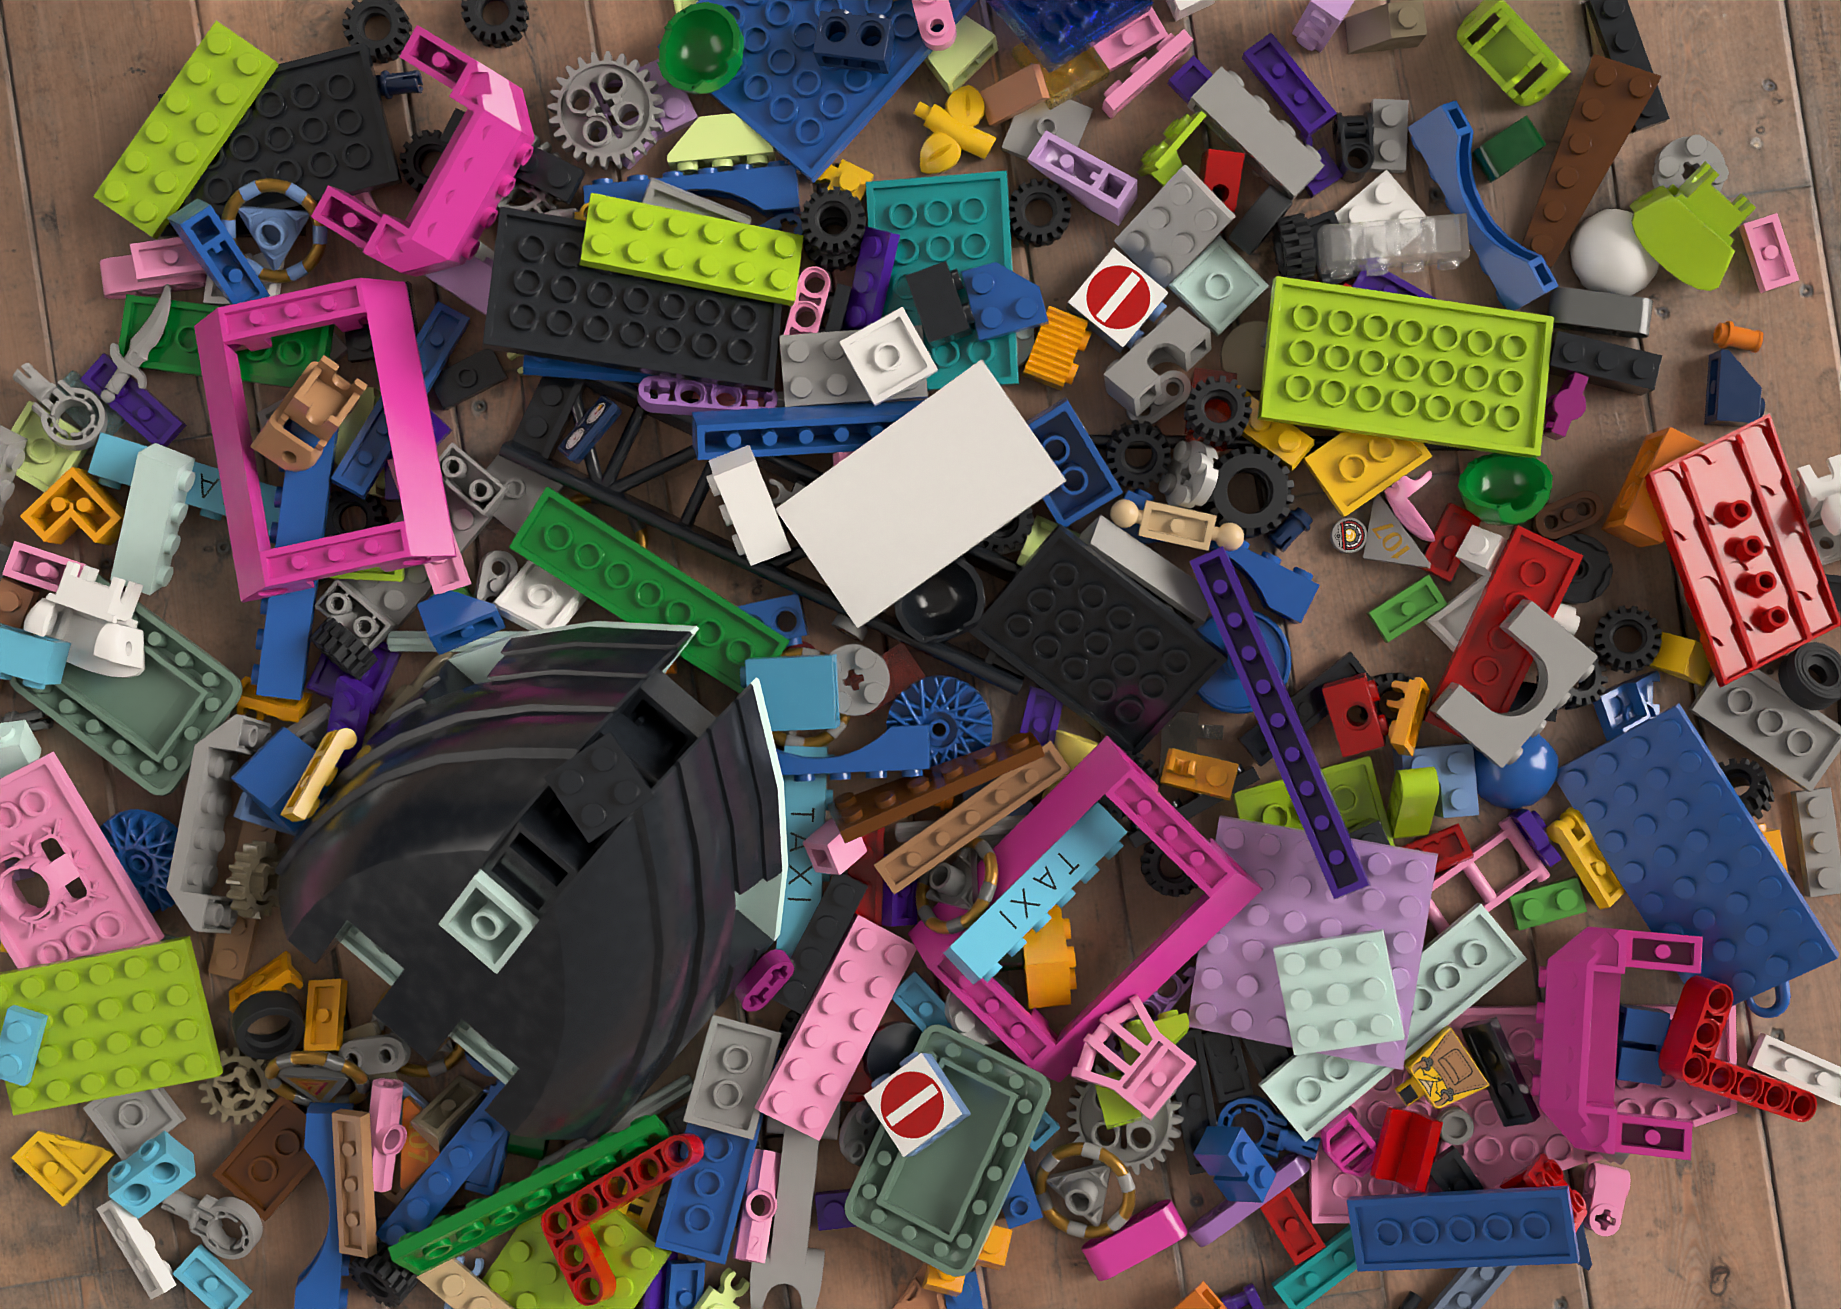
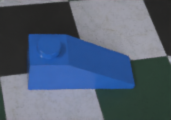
[167,199,270,305]

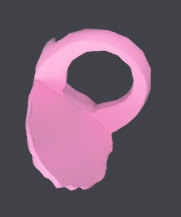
[1384,470,1435,542]

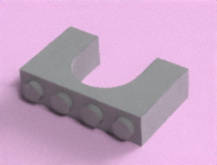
[1429,599,1598,768]

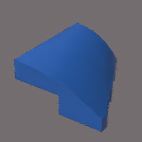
[1593,671,1660,741]

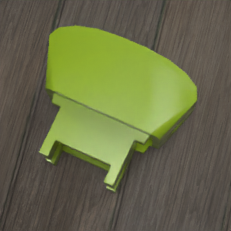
[1457,0,1571,107]
[1629,161,1756,291]

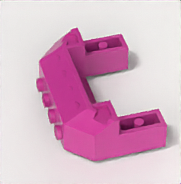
[311,25,535,277]
[1531,927,1703,1161]

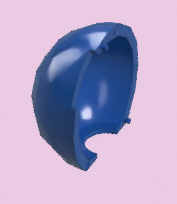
[1473,734,1559,810]

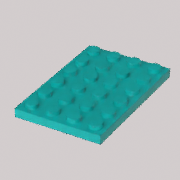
[866,171,1019,391]

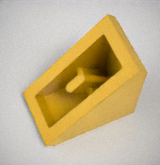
[1646,632,1711,687]

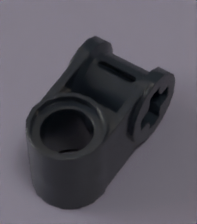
[1332,111,1375,183]

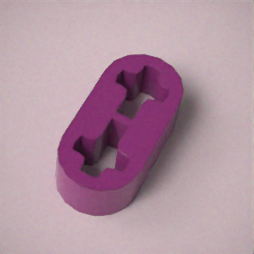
[735,949,794,1012]

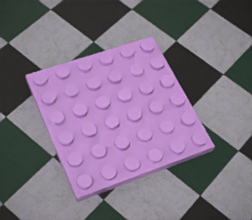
[1188,815,1438,1070]

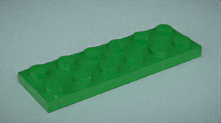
[119,294,335,388]

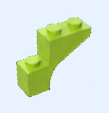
[1094,1010,1189,1130]

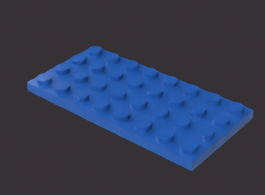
[1555,703,1839,1006]

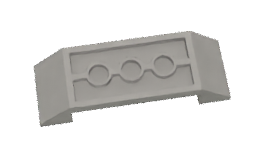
[314,442,508,651]
[166,714,272,934]

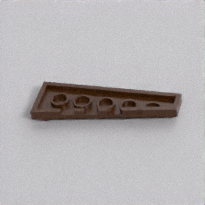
[1521,54,1661,269]
[827,732,1045,844]

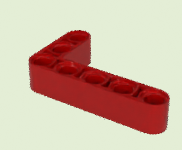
[1658,975,1817,1122]
[541,1133,704,1306]

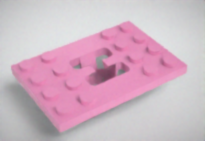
[0,751,165,969]

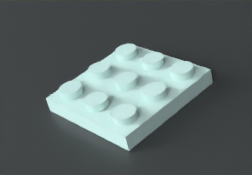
[1273,929,1405,1055]

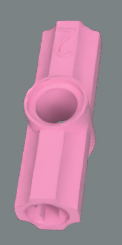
[369,1078,407,1192]
[733,1149,782,1263]

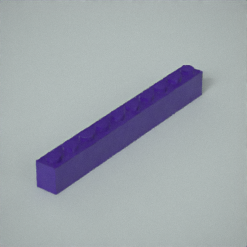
[1189,546,1371,899]

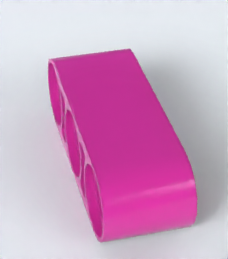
[1081,1199,1188,1281]

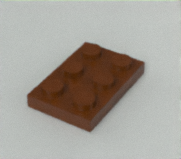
[212,1096,316,1222]

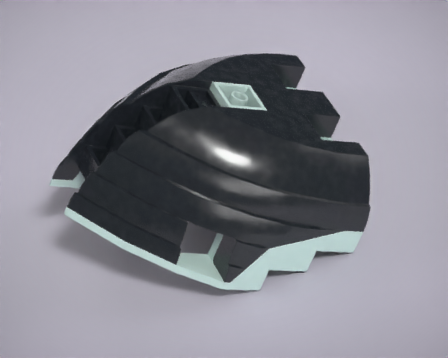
[275,621,788,1142]

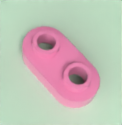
[912,0,957,51]

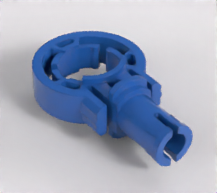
[1217,1095,1321,1160]

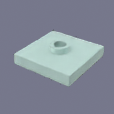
[1168,235,1269,337]

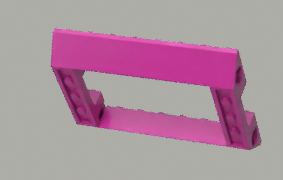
[194,278,457,603]
[908,736,1263,1083]

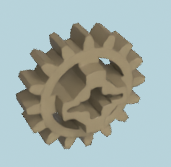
[226,840,284,920]
[198,1046,278,1125]

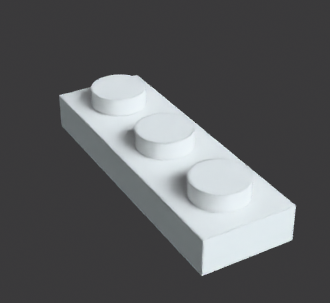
[1747,1032,1841,1106]
[96,1199,177,1299]

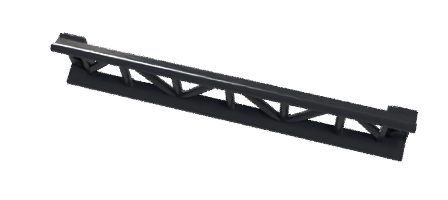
[499,376,1025,696]

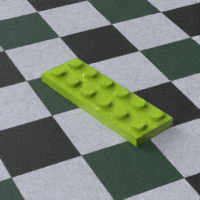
[93,20,279,240]
[579,193,804,306]

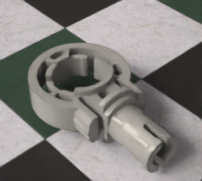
[13,363,108,451]
[161,1190,263,1259]

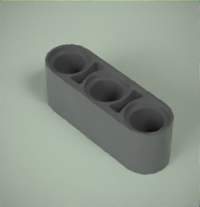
[1547,288,1653,338]

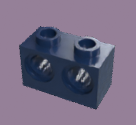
[813,9,895,74]

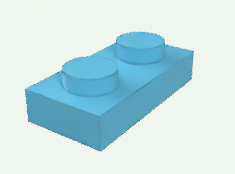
[0,1005,48,1086]
[173,1244,253,1309]

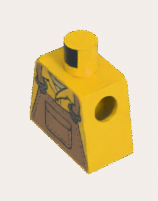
[1394,1025,1489,1109]

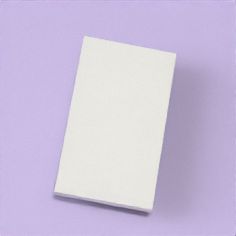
[775,360,1067,628]

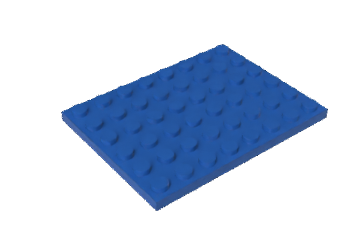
[657,0,978,183]

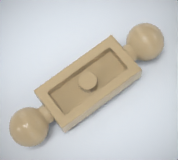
[1110,499,1244,551]

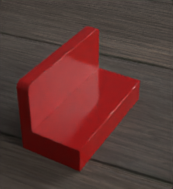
[1370,1107,1443,1192]

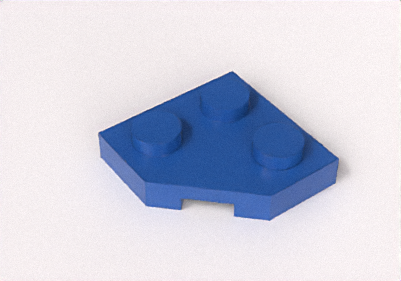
[961,262,1049,342]

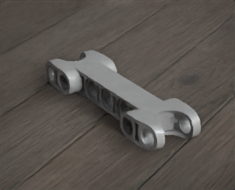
[750,1099,842,1309]

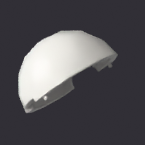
[1569,209,1659,296]

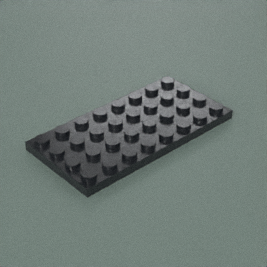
[482,206,782,393]

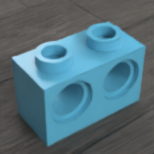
[107,1130,196,1219]

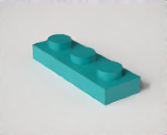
[1271,1224,1357,1309]

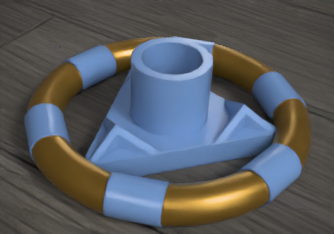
[221,178,327,283]

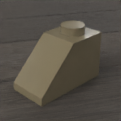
[1344,0,1427,55]

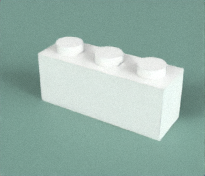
[706,445,791,566]

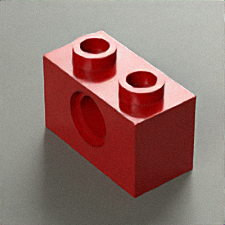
[1322,672,1389,757]

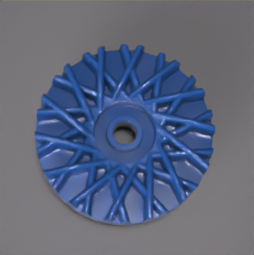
[1195,610,1291,714]
[886,675,993,770]
[99,809,178,913]

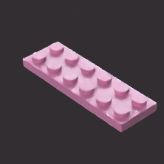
[754,913,917,1141]

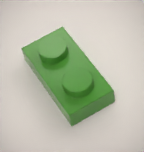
[1367,575,1448,643]
[1507,876,1587,931]

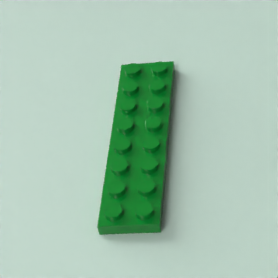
[509,487,790,694]
[388,1114,673,1276]

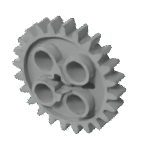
[548,51,665,170]
[1067,1059,1183,1175]

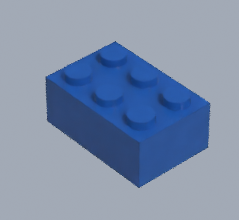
[1025,397,1123,527]

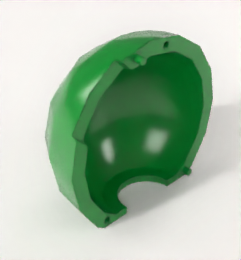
[657,2,744,95]
[1458,453,1553,526]

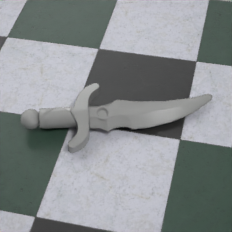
[101,284,171,403]

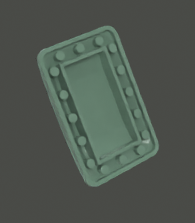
[9,574,243,796]
[845,1024,1051,1277]

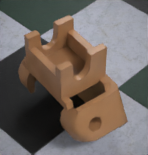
[250,355,368,472]

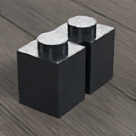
[906,261,975,349]

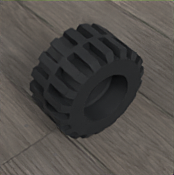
[1202,447,1294,539]

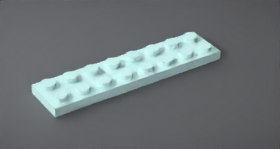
[1258,903,1527,1142]

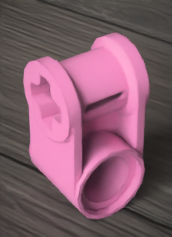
[1582,1162,1630,1236]

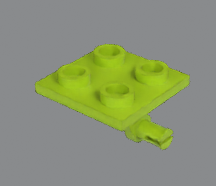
[1137,111,1207,187]

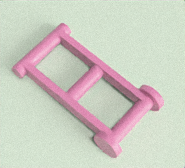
[1428,817,1550,934]

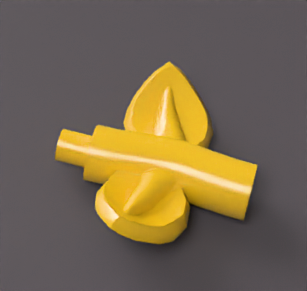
[913,85,996,174]

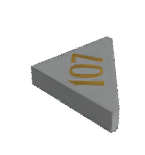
[1363,494,1431,569]

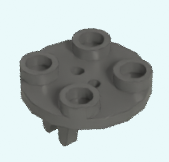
[839,1099,881,1167]

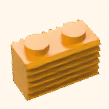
[1022,306,1092,391]

